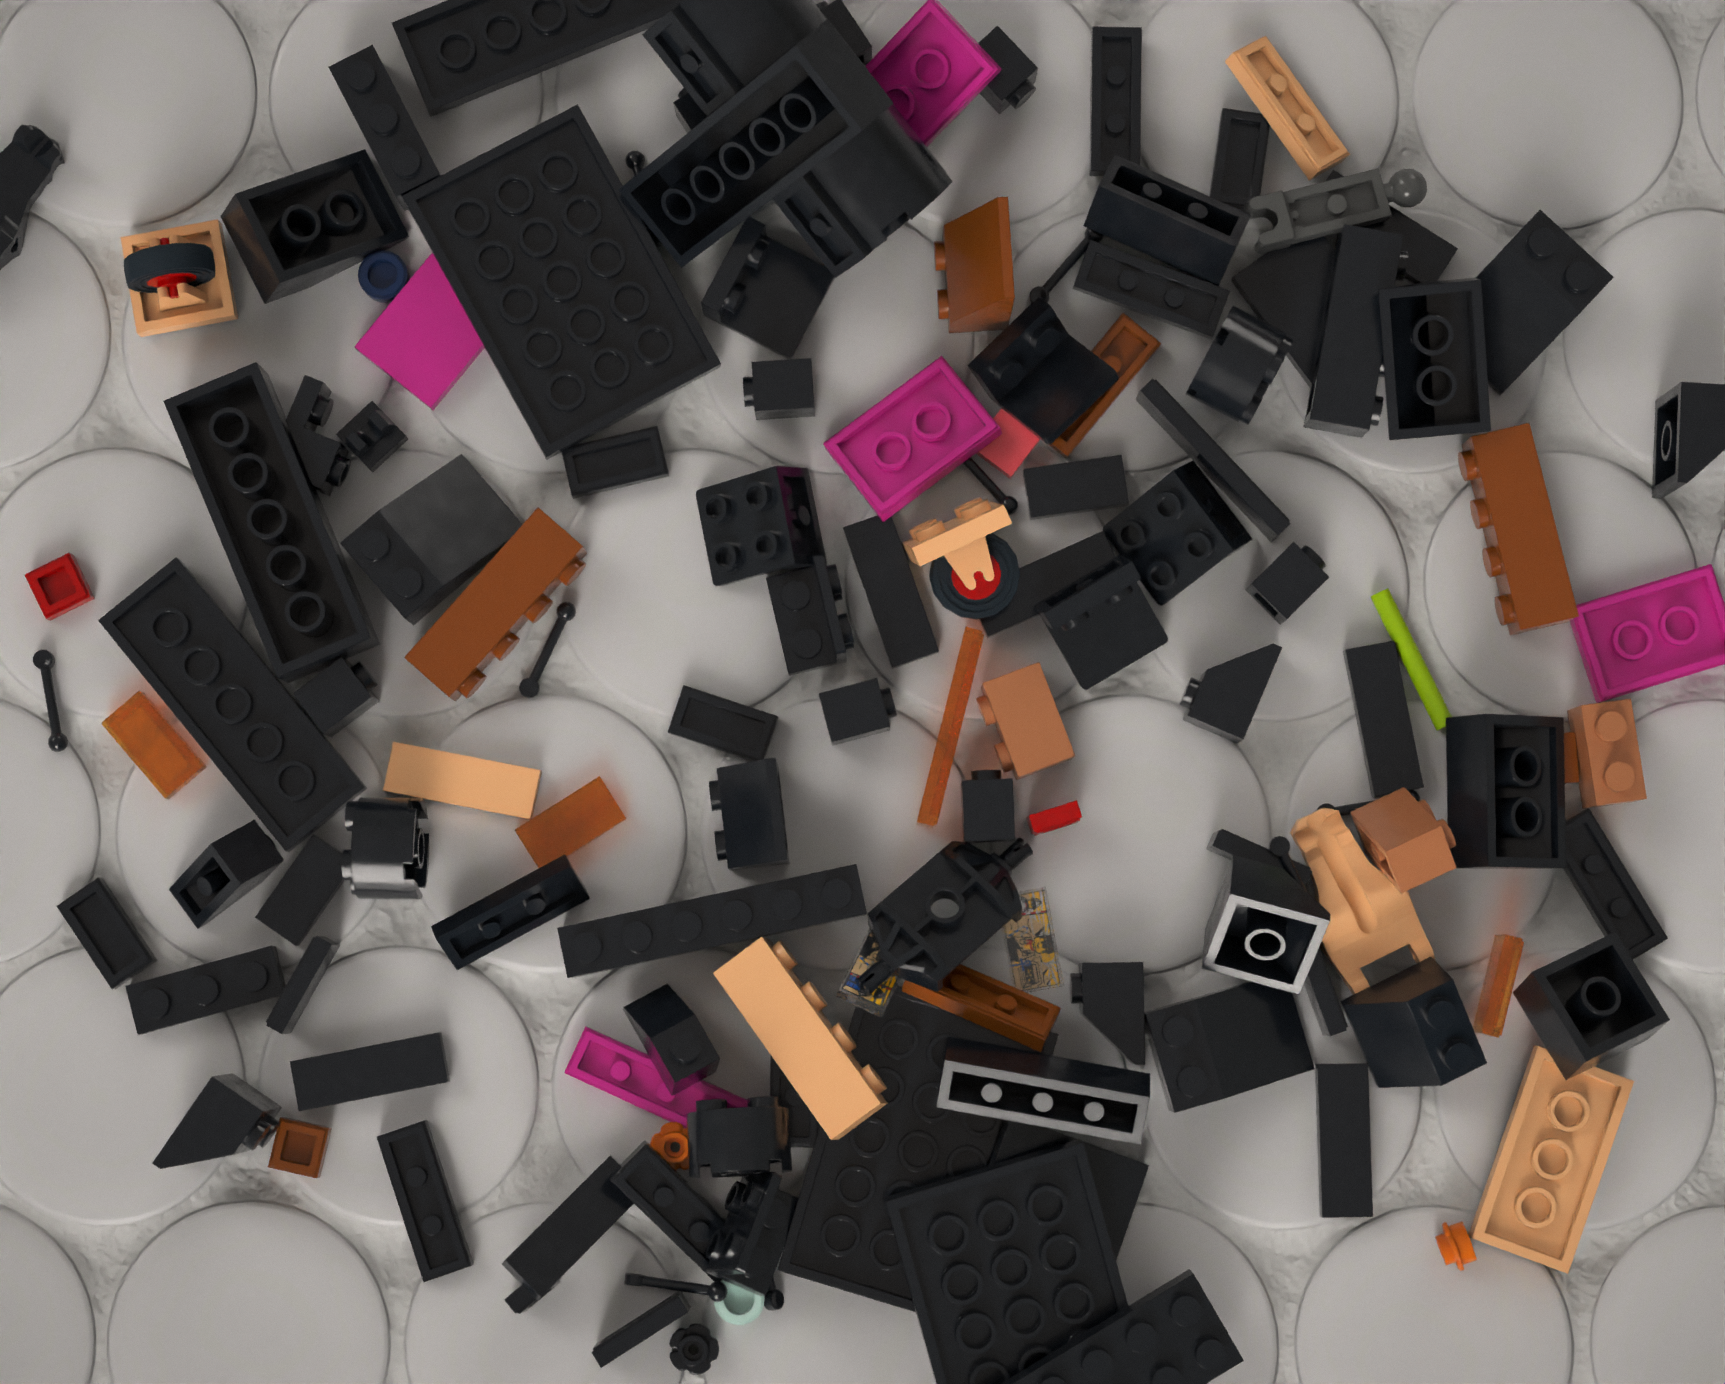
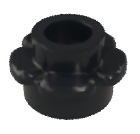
[669,1323,719,1375]

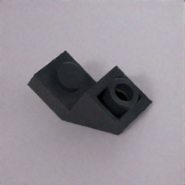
[286,375,351,496]

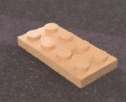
[1468,1045,1634,1274]

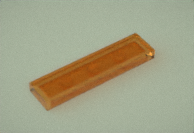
[916,627,984,829]

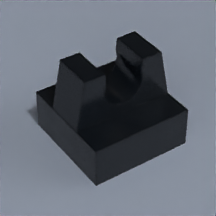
[336,401,408,473]

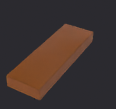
[1050,312,1162,459]
[901,964,1061,1052]

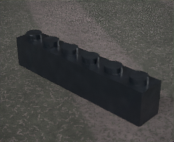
[557,864,867,978]

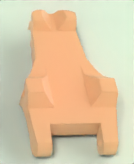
[1290,808,1435,995]

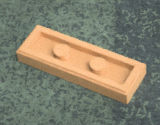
[1225,36,1350,181]
[383,742,542,820]

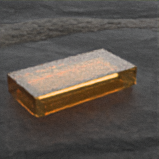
[101,691,207,800]
[515,776,627,868]
[1473,934,1524,1038]

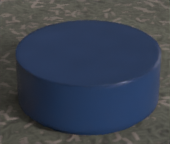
[358,250,410,303]

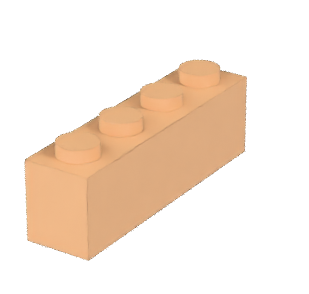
[713,936,888,1140]

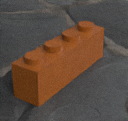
[1458,423,1579,636]
[404,507,587,702]

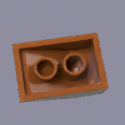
[934,197,1015,333]

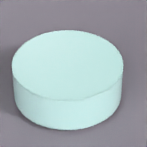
[714,1280,765,1325]

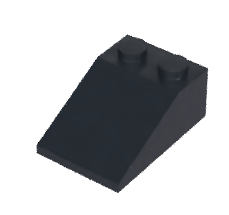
[220,149,409,304]
[1476,210,1614,395]
[340,454,523,626]
[1144,981,1315,1113]

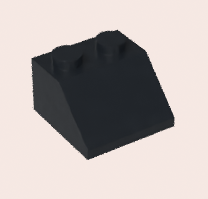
[1652,382,1725,499]
[709,758,790,871]
[1201,855,1330,995]
[1341,957,1487,1088]
[152,1073,282,1169]

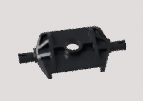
[855,837,1033,996]

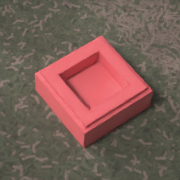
[976,408,1040,479]

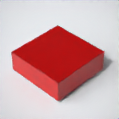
[25,553,95,621]
[1026,800,1082,836]

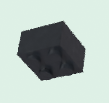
[1513,932,1670,1080]

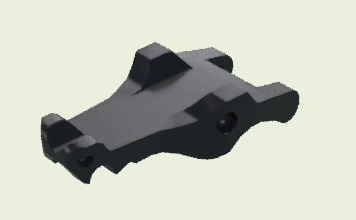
[0,125,65,270]

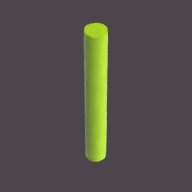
[1371,588,1452,731]

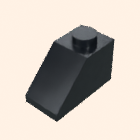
[1179,643,1282,743]
[169,820,284,929]
[1070,962,1145,1065]
[623,983,720,1096]

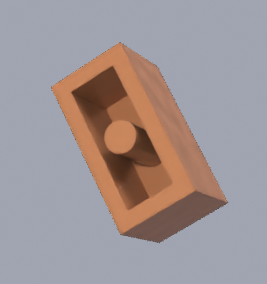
[976,662,1075,780]
[1567,699,1647,809]
[1350,787,1457,894]

